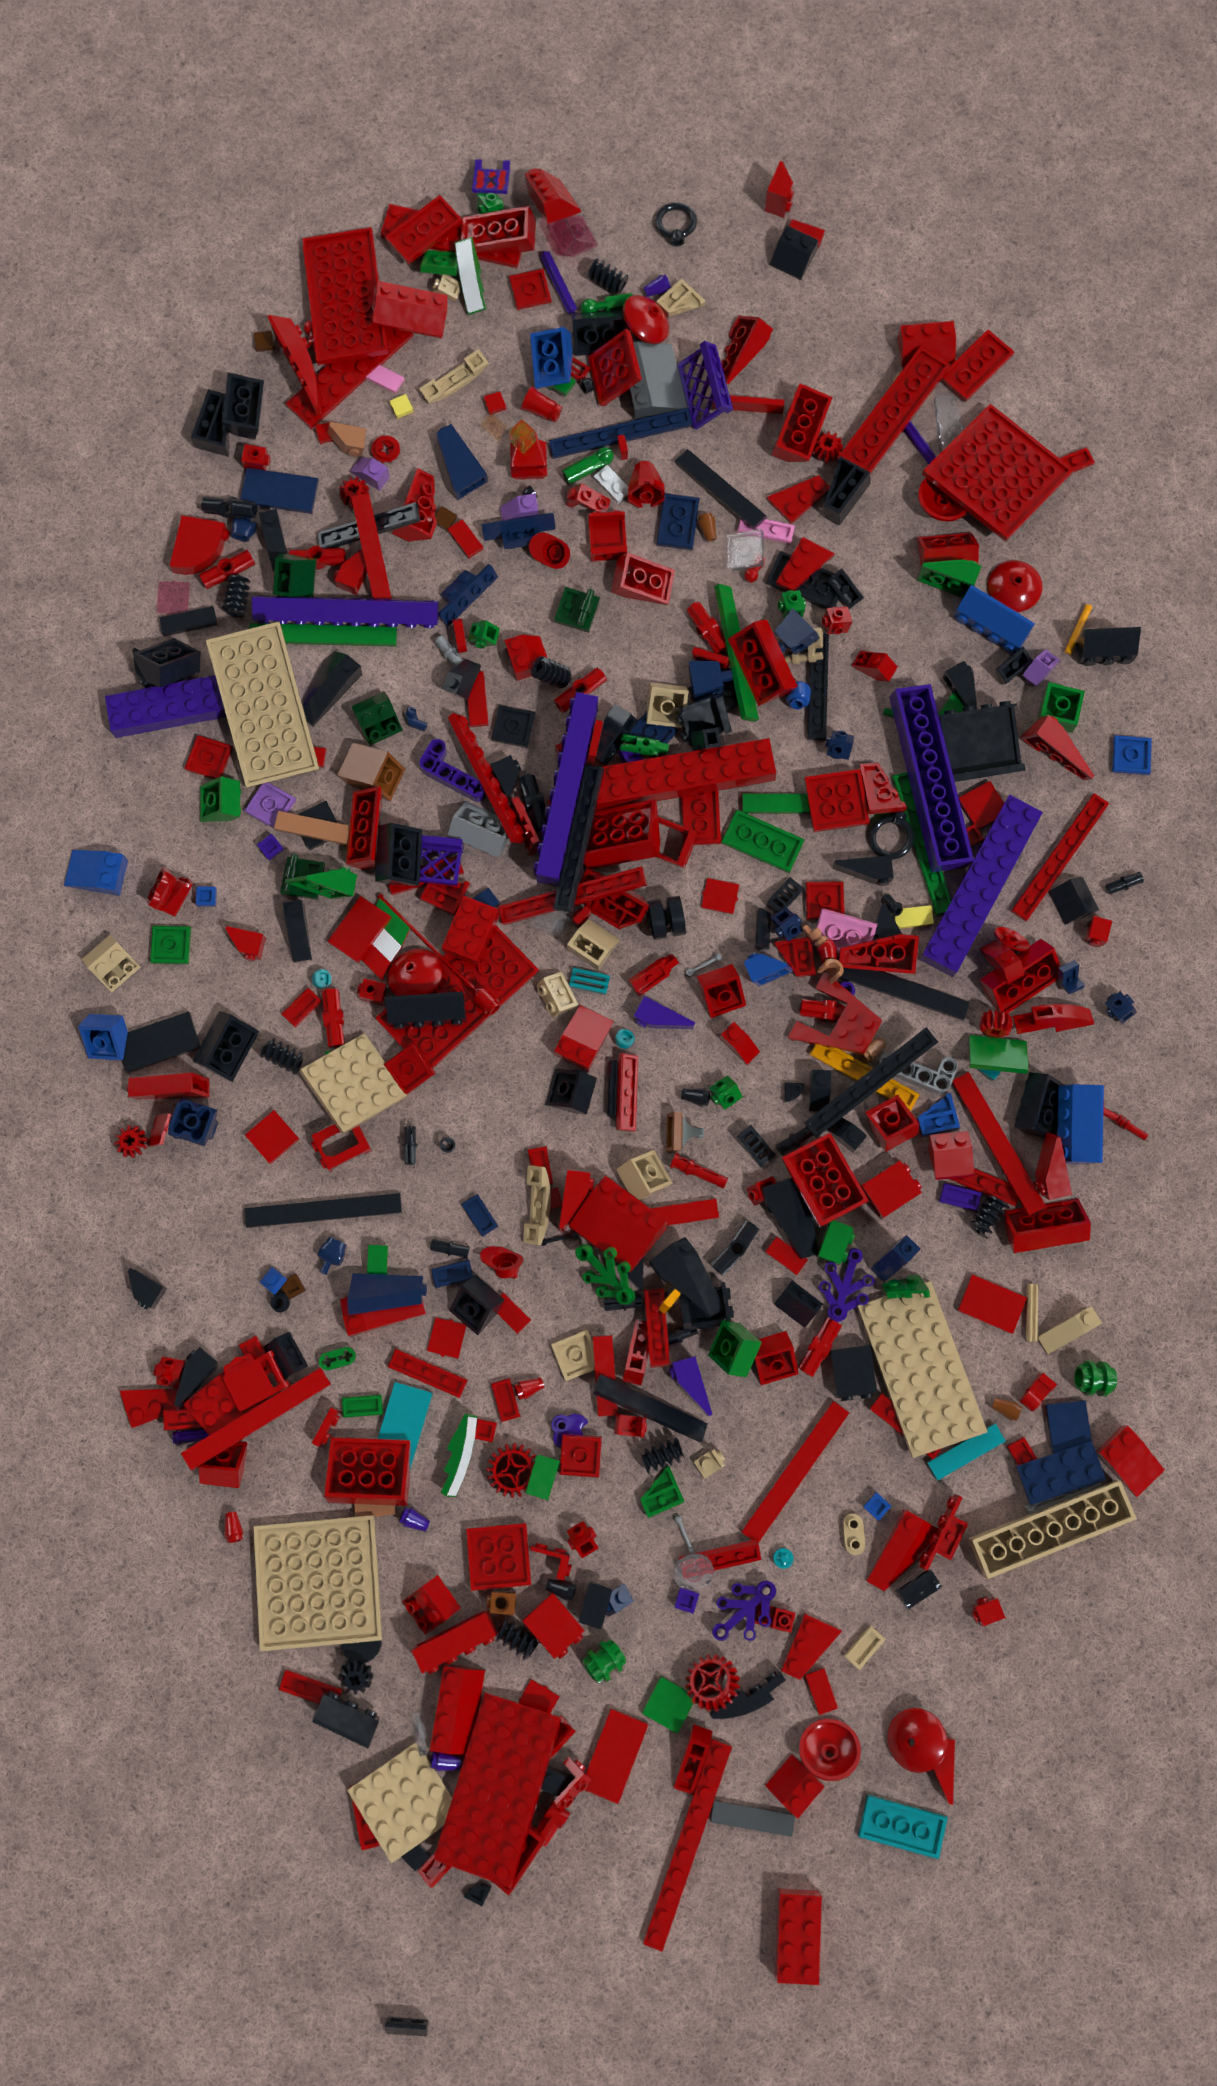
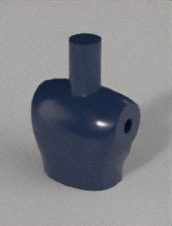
[231,517,257,542]
[317,1237,347,1275]

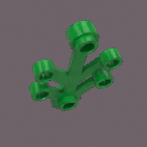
[575,1244,635,1305]

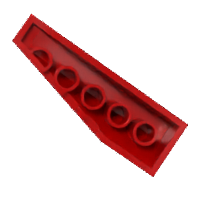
[267,315,322,418]

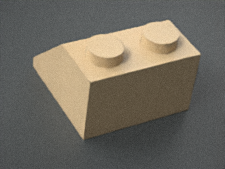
[646,682,689,728]
[616,1150,673,1201]

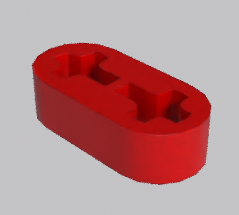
[453,618,467,653]

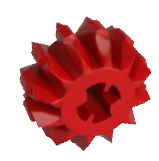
[813,430,843,463]
[339,476,370,509]
[979,1010,1013,1038]
[114,1125,148,1158]

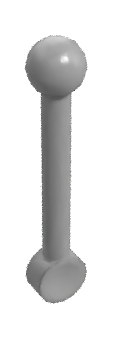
[686,953,722,977]
[674,1515,694,1554]

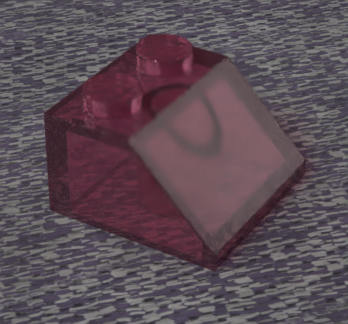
[547,215,598,257]

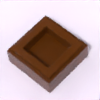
[254,331,274,352]
[435,506,457,532]
[281,1273,306,1300]

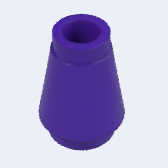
[644,274,671,297]
[399,1507,430,1532]
[430,1752,461,1771]

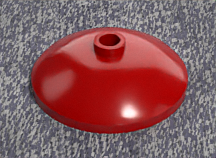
[623,295,669,344]
[918,478,968,522]
[987,560,1043,612]
[388,948,443,996]
[887,1708,947,1773]
[799,1719,861,1781]

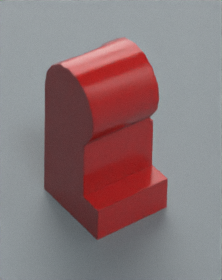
[1019,1373,1058,1412]

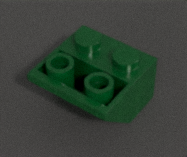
[273,553,317,597]
[351,691,403,746]

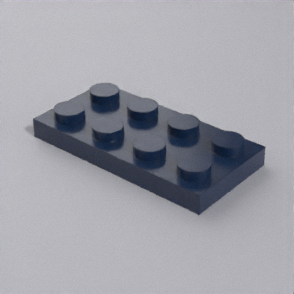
[1015,1441,1106,1505]

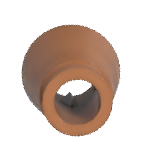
[857,1037,886,1063]

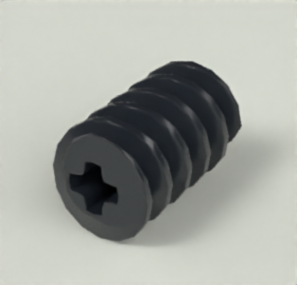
[588,258,629,294]
[222,575,251,618]
[530,656,571,689]
[260,1037,303,1075]
[968,1196,1010,1239]
[640,1437,685,1474]
[496,1616,539,1660]

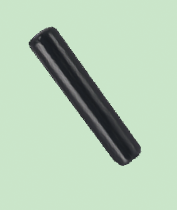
[607,1060,618,1117]

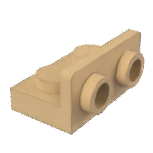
[536,971,578,1018]

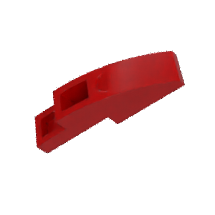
[1013,1004,1094,1034]

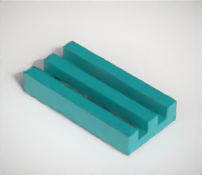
[569,967,610,995]

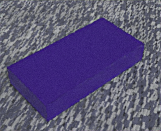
[939,1183,982,1212]

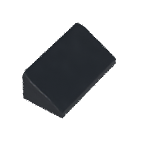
[828,568,864,609]
[995,646,1033,685]
[755,908,771,950]
[385,2017,429,2037]

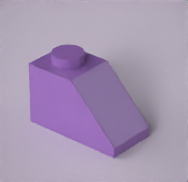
[350,457,390,491]
[500,494,539,521]
[1023,649,1060,686]

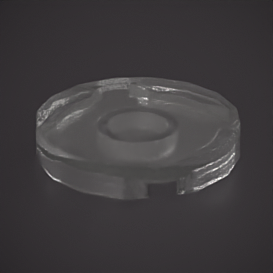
[674,1554,714,1591]

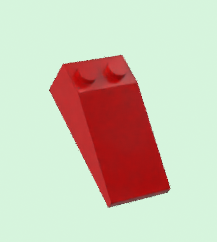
[461,206,536,253]

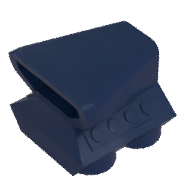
[168,1098,218,1146]

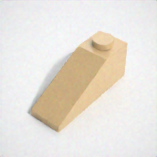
[1038,1306,1102,1354]

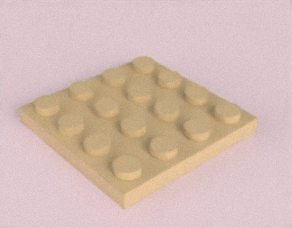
[300,1033,407,1135]
[347,1741,452,1863]

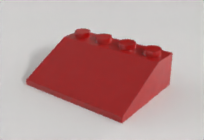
[584,799,660,869]
[781,1133,869,1227]
[569,1176,667,1273]
[324,1437,411,1506]

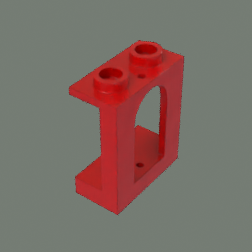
[311,1124,372,1172]

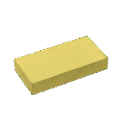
[894,905,934,929]

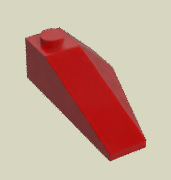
[721,315,773,385]
[392,468,437,542]
[1020,715,1094,781]
[839,934,919,974]
[340,1297,426,1337]
[866,1509,937,1591]

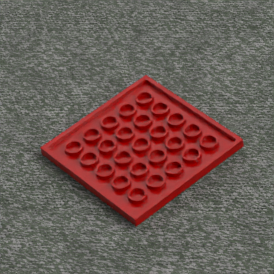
[922,403,1074,542]

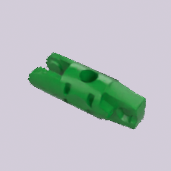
[620,734,669,756]

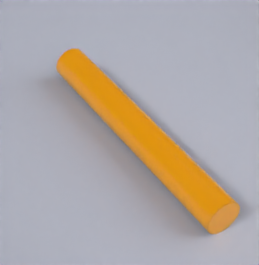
[1064,604,1092,655]

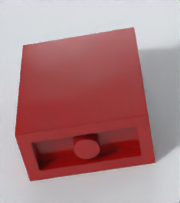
[589,510,628,561]
[861,1160,922,1220]
[521,1593,585,1659]

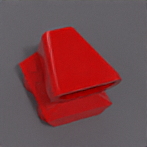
[510,432,547,480]
[146,867,193,917]

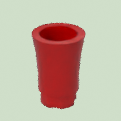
[521,386,563,422]

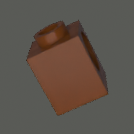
[487,1591,517,1615]

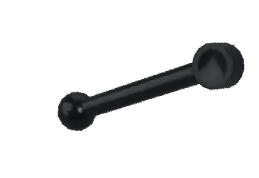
[541,1231,579,1246]

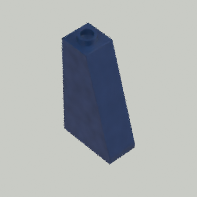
[436,424,488,500]
[870,1235,921,1283]
[347,1273,427,1315]

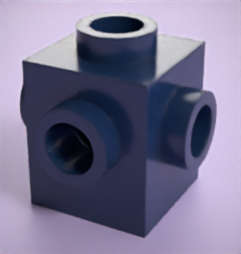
[825,731,854,760]
[771,907,803,942]
[1105,991,1137,1024]

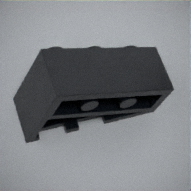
[191,389,229,457]
[824,456,870,525]

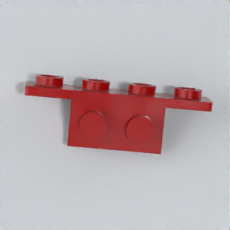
[919,1494,968,1571]

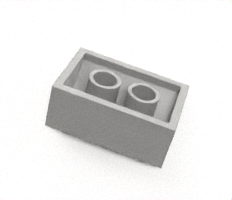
[448,802,509,857]

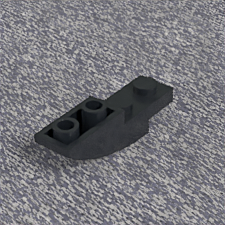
[710,1671,786,1719]

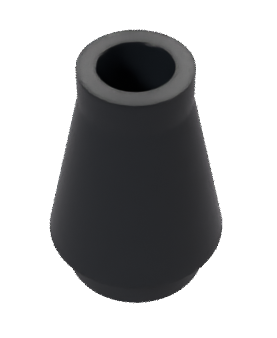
[681,1088,710,1107]
[545,1578,577,1601]

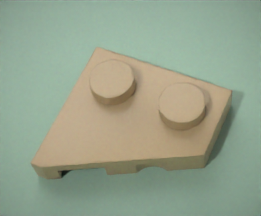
[656,279,706,317]

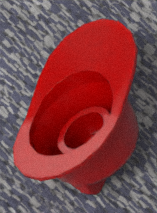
[529,532,571,569]
[480,1246,524,1279]

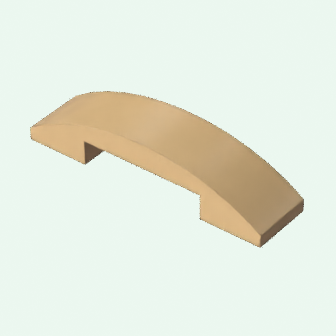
[419,349,489,404]
[523,1165,551,1245]

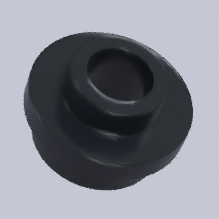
[270,1293,290,1313]

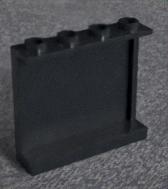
[939,700,1026,782]

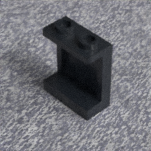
[675,693,732,746]
[679,1282,734,1331]
[829,1345,877,1401]

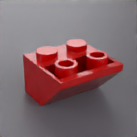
[402,1575,461,1635]

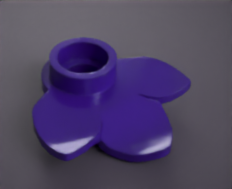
[551,1413,588,1449]

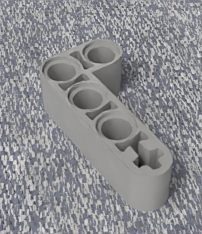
[877,1053,958,1095]

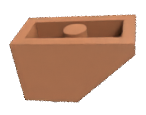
[327,422,366,457]

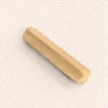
[1026,1284,1038,1342]

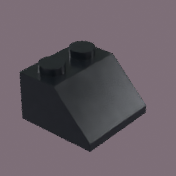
[770,225,819,280]
[545,1069,597,1115]
[449,1275,505,1336]

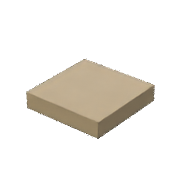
[551,1330,594,1381]

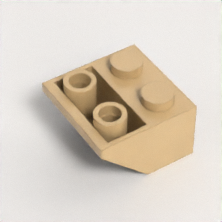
[567,919,620,971]
[81,935,141,992]

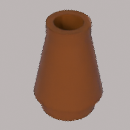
[697,513,717,542]
[992,1398,1023,1421]

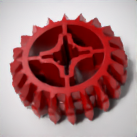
[486,1443,536,1498]
[685,1654,740,1712]

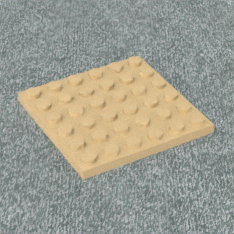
[254,1515,383,1651]

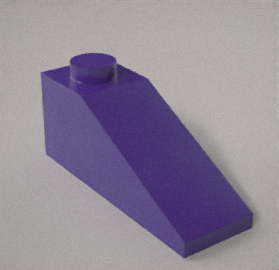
[633,996,695,1029]

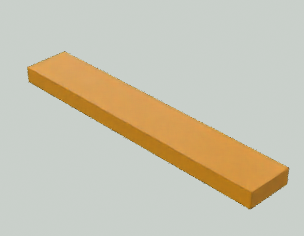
[809,1044,920,1111]

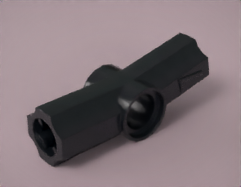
[519,773,547,832]
[710,1220,760,1276]

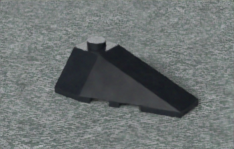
[303,651,363,726]
[760,1178,818,1259]
[649,1237,724,1318]

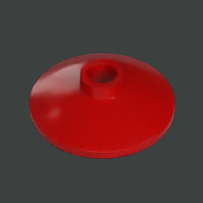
[994,927,1030,951]

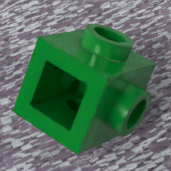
[476,193,504,214]
[778,590,806,619]
[468,620,500,649]
[709,1075,743,1110]

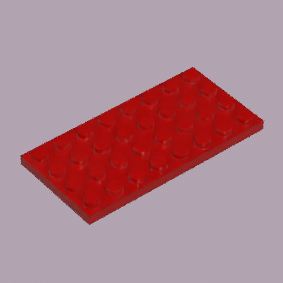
[302,227,389,365]
[375,925,539,1068]
[433,1692,562,1888]

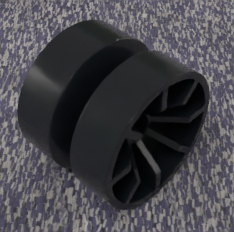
[646,895,686,940]

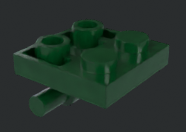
[554,587,600,633]
[280,854,325,900]

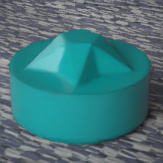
[311,969,332,989]
[615,1029,635,1049]
[773,1548,794,1569]

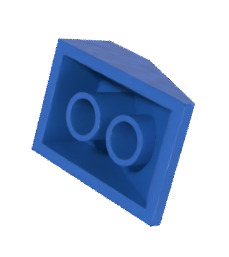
[530,327,573,389]
[64,850,128,896]

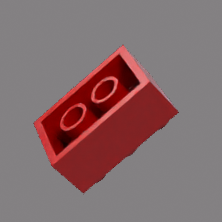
[441,895,500,966]

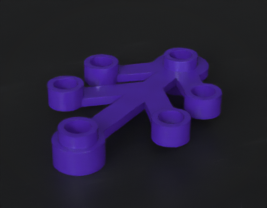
[819,1248,874,1322]
[712,1580,776,1641]

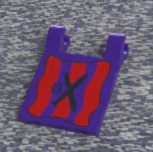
[472,159,511,194]

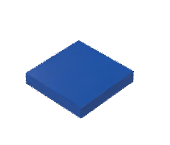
[1112,735,1152,775]

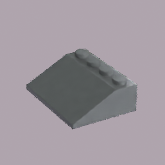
[628,342,687,420]

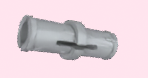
[435,635,464,667]

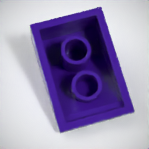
[669,1356,713,1416]

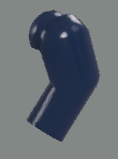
[405,707,428,732]

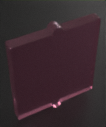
[157,580,190,615]

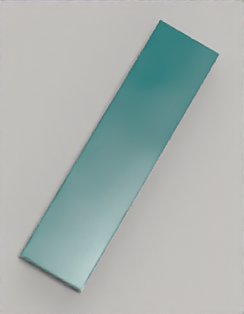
[927,1423,1006,1481]

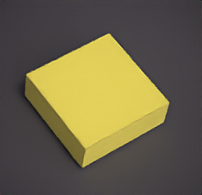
[390,394,414,419]

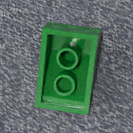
[917,559,982,598]
[285,867,357,899]

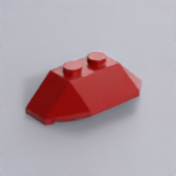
[580,869,649,929]

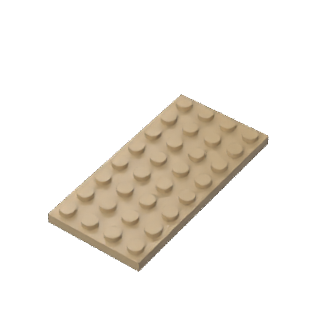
[206,622,319,788]
[857,1281,987,1458]

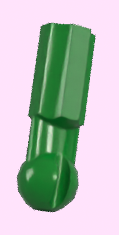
[581,293,633,313]
[562,447,614,485]

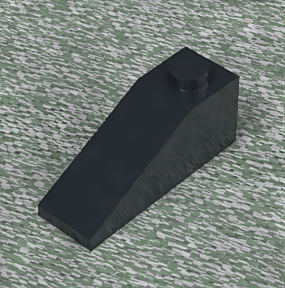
[259,509,288,572]
[942,661,977,710]
[596,704,638,766]
[833,856,894,886]
[283,900,312,963]
[174,1347,218,1412]

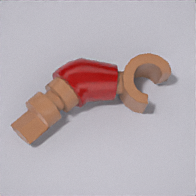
[802,925,844,984]

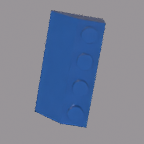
[954,585,1035,653]
[1058,1084,1104,1165]

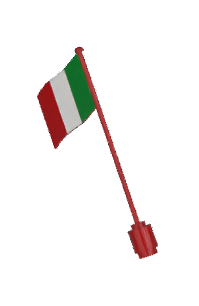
[361,894,501,1016]

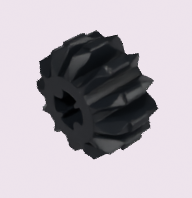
[338,1657,374,1695]

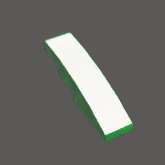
[455,237,487,315]
[440,1413,477,1497]

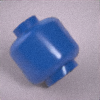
[786,681,811,710]

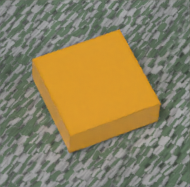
[659,1289,680,1313]

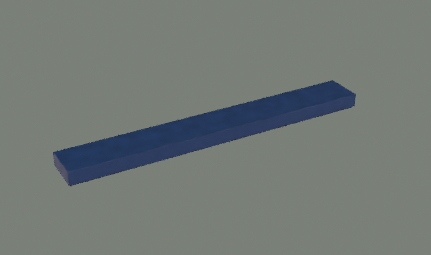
[549,408,693,459]

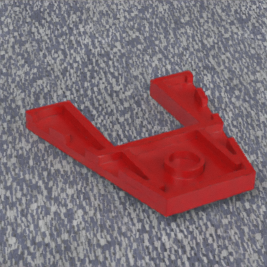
[788,972,882,1054]

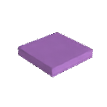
[244,782,296,829]

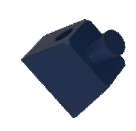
[775,609,820,655]
[688,661,733,701]

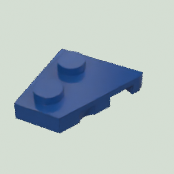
[917,1093,960,1137]

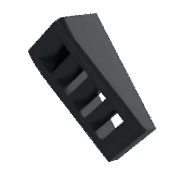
[766,877,804,914]
[736,1125,776,1167]

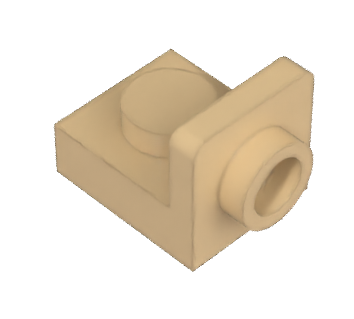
[432,275,461,302]
[694,1448,726,1479]

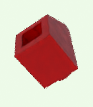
[851,651,898,682]

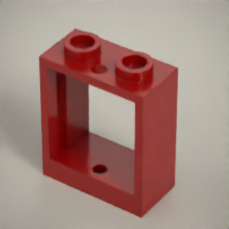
[654,817,699,869]

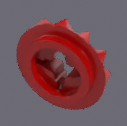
[371,435,400,464]

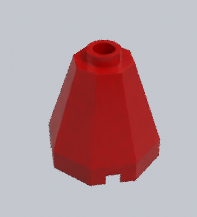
[628,461,665,508]

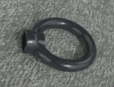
[655,202,697,246]
[869,812,914,860]

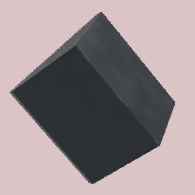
[1049,877,1099,925]

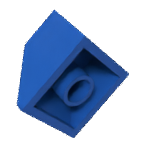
[744,953,793,986]
[78,1014,128,1060]

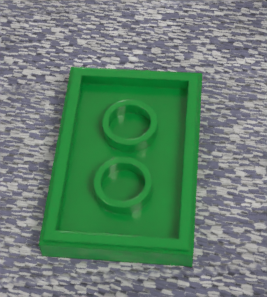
[968,1035,1029,1074]

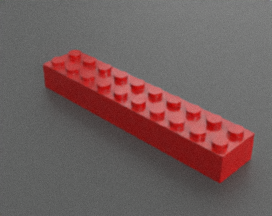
[595,738,776,811]

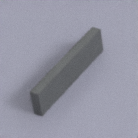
[711,1800,795,1837]

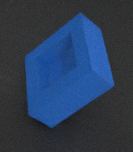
[196,886,217,907]
[260,1267,287,1295]
[863,1492,892,1521]

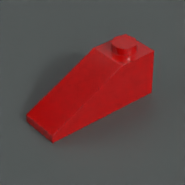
[334,549,367,595]
[979,940,1025,984]
[622,1319,649,1386]
[674,1724,713,1795]
[933,1737,955,1805]

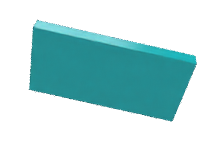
[378,1382,433,1470]
[858,1794,948,1859]

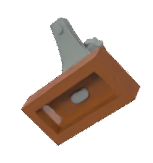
[666,1111,704,1153]

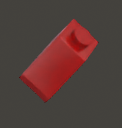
[225,926,266,961]
[720,1022,760,1065]

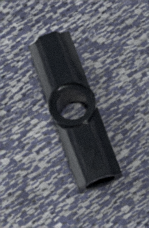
[201,496,258,518]

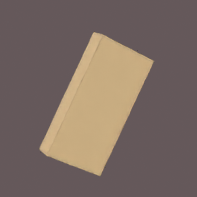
[844,1625,886,1670]

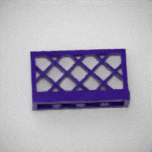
[677,341,733,429]
[420,835,464,886]

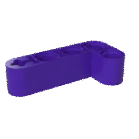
[419,739,486,802]

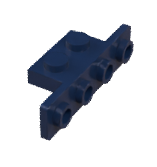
[482,513,556,550]
[438,564,498,626]

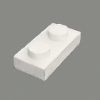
[594,465,628,503]

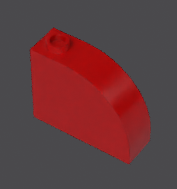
[169,515,229,575]

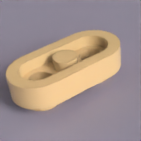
[843,1514,865,1555]

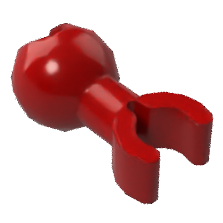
[304,320,315,350]
[744,555,766,583]

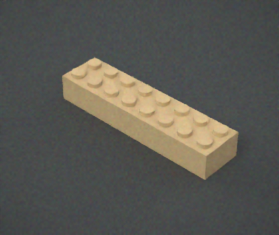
[968,1480,1137,1579]

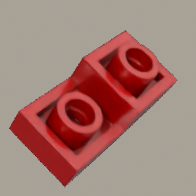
[755,1603,795,1633]

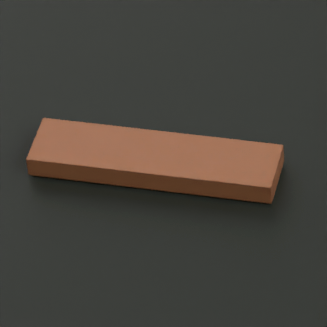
[274,811,350,846]

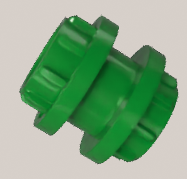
[1074,1361,1117,1397]
[582,1640,626,1684]

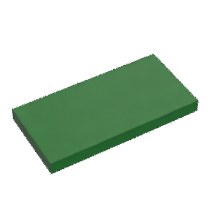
[721,809,805,874]

